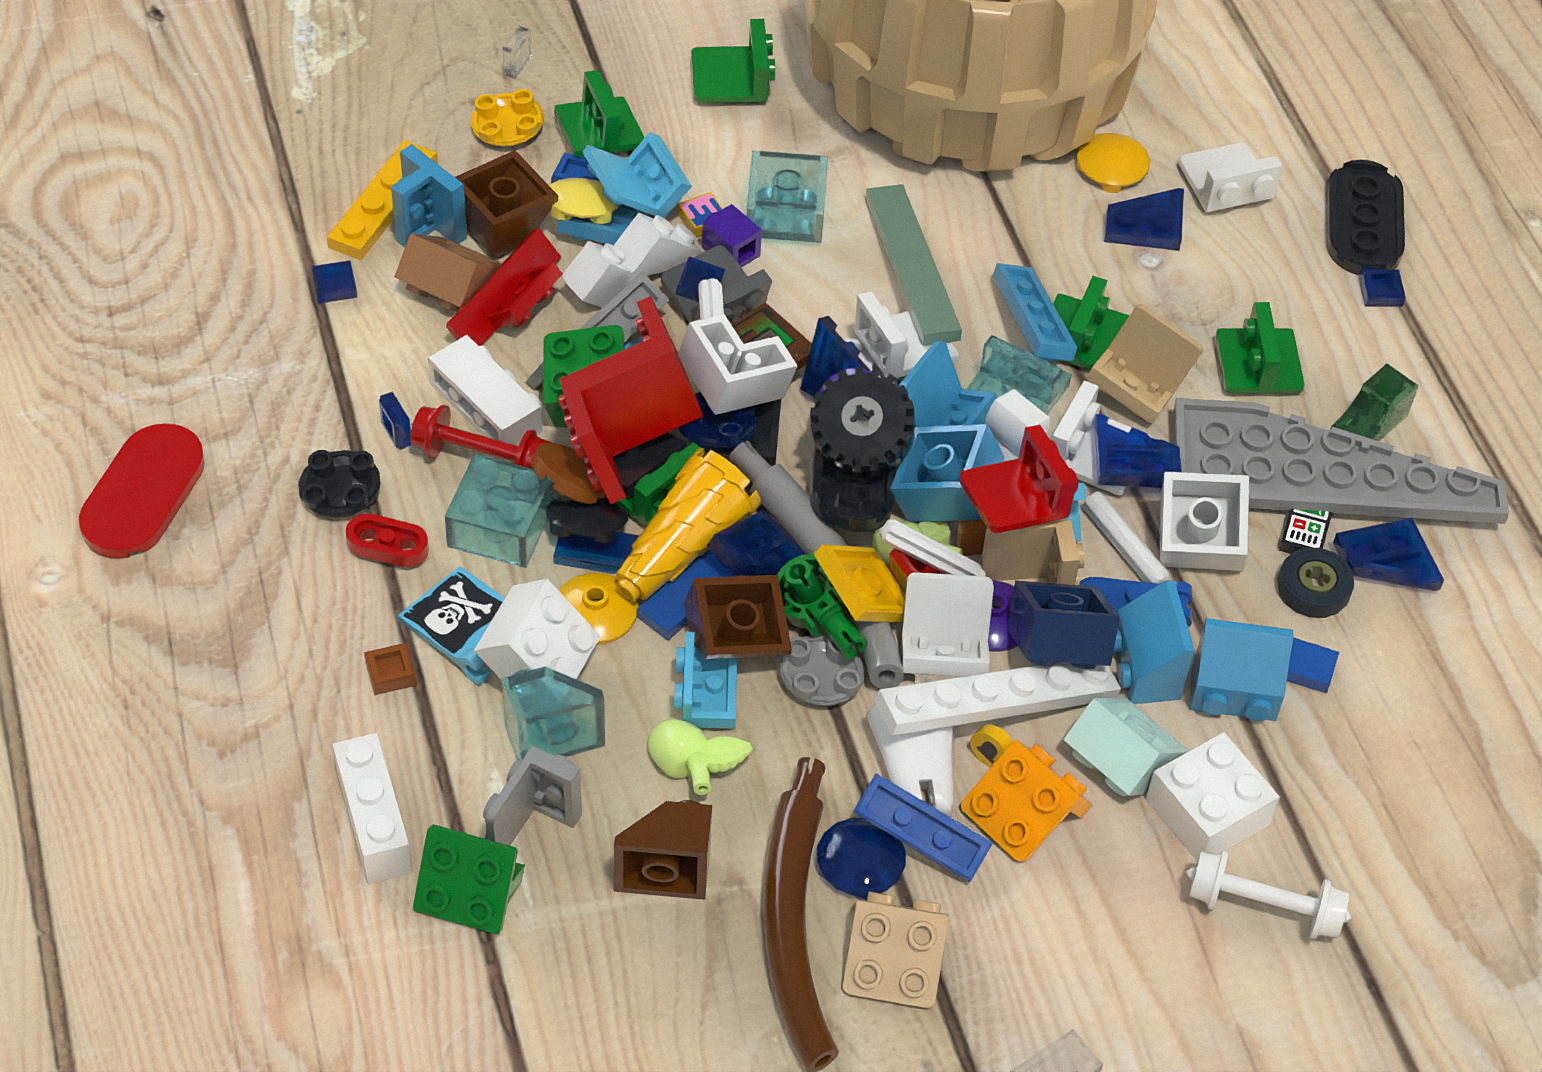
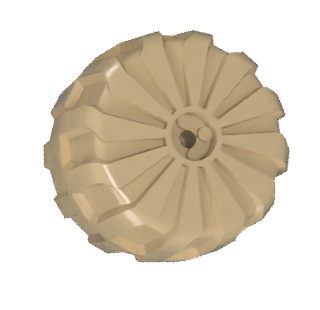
[804,0,1157,171]

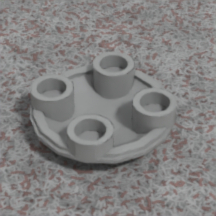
[780,635,864,706]

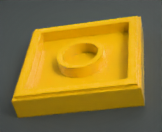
[813,544,905,623]

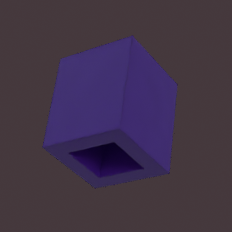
[702,204,762,268]

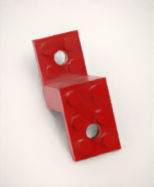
[558,296,703,504]

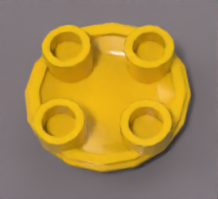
[470,89,544,146]
[1075,133,1151,193]

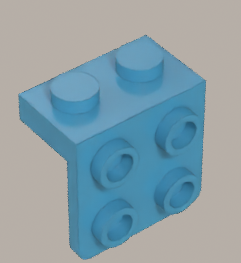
[899,341,997,427]

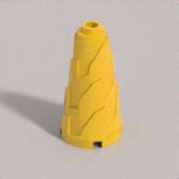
[616,448,761,602]

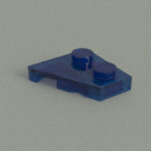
[1104,188,1184,251]
[1094,414,1182,488]
[707,510,806,576]
[1333,518,1444,591]

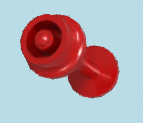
[410,405,552,483]

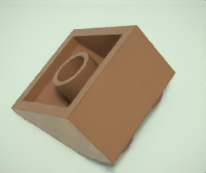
[394,233,502,312]

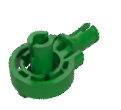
[777,554,868,659]

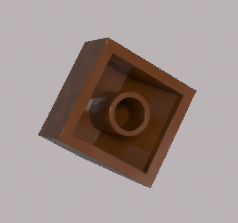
[455,150,559,258]
[684,575,792,659]
[614,800,712,900]

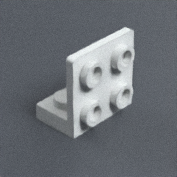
[854,291,959,378]
[1052,380,1152,496]

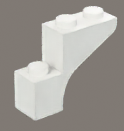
[561,213,703,308]

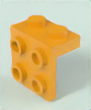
[961,739,1093,862]

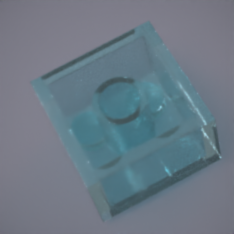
[746,150,828,243]
[444,454,554,568]

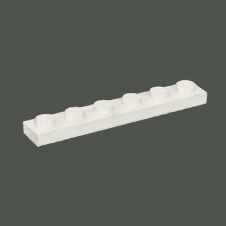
[874,662,1121,736]

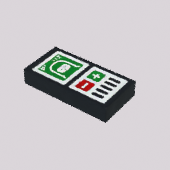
[1279,509,1333,554]

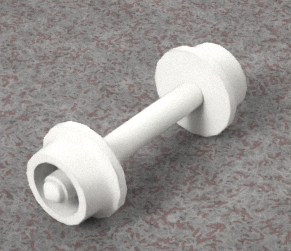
[1186,850,1352,940]

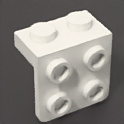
[1179,143,1283,212]
[901,573,994,678]

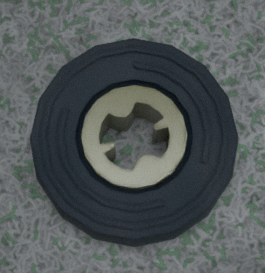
[1277,547,1354,618]

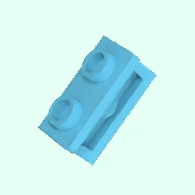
[674,632,737,729]

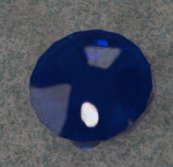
[678,392,758,448]
[816,817,906,900]

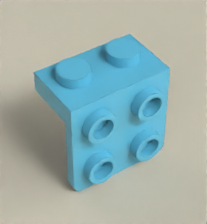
[583,132,692,218]

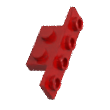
[446,229,563,346]

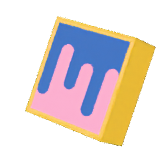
[677,192,723,237]

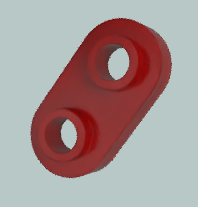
[346,513,429,567]

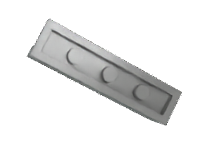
[526,272,669,390]

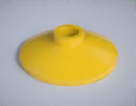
[558,573,638,645]

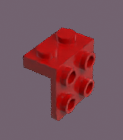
[959,425,1078,533]

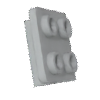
[483,746,582,846]

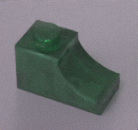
[1330,364,1419,441]

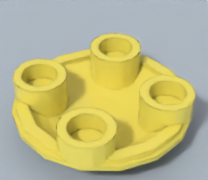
[549,178,619,224]

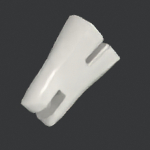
[867,705,954,817]

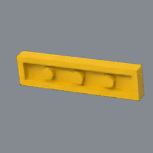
[327,140,438,261]

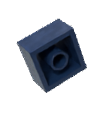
[1007,580,1120,669]

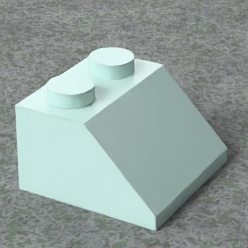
[1063,698,1189,796]

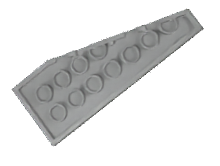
[1174,398,1509,524]

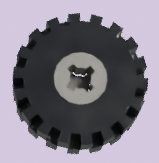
[810,366,916,478]

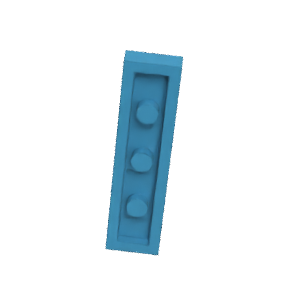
[992,263,1077,362]

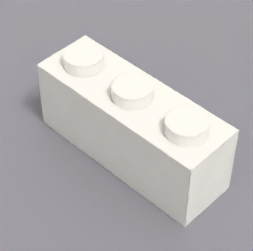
[428,335,543,446]
[333,733,413,884]

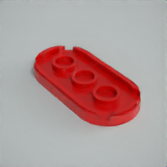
[79,423,205,559]

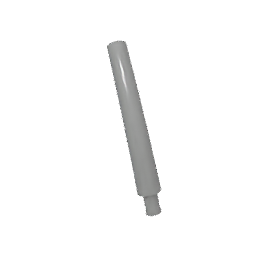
[729,441,904,689]

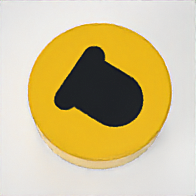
[970,724,1013,768]

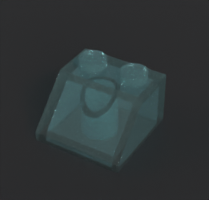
[502,666,605,760]

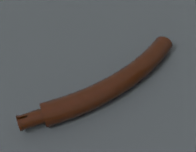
[764,757,839,1072]

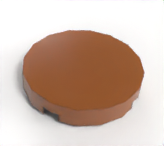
[531,443,607,504]

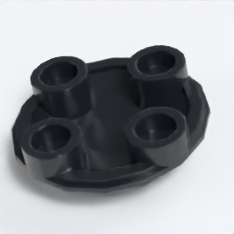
[298,450,381,518]
[546,496,628,543]

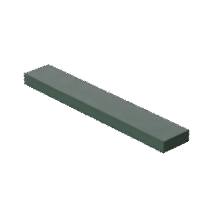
[866,184,962,345]

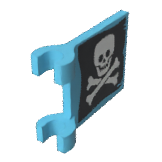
[398,566,505,686]

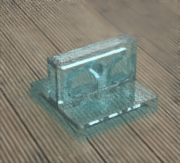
[966,335,1072,415]

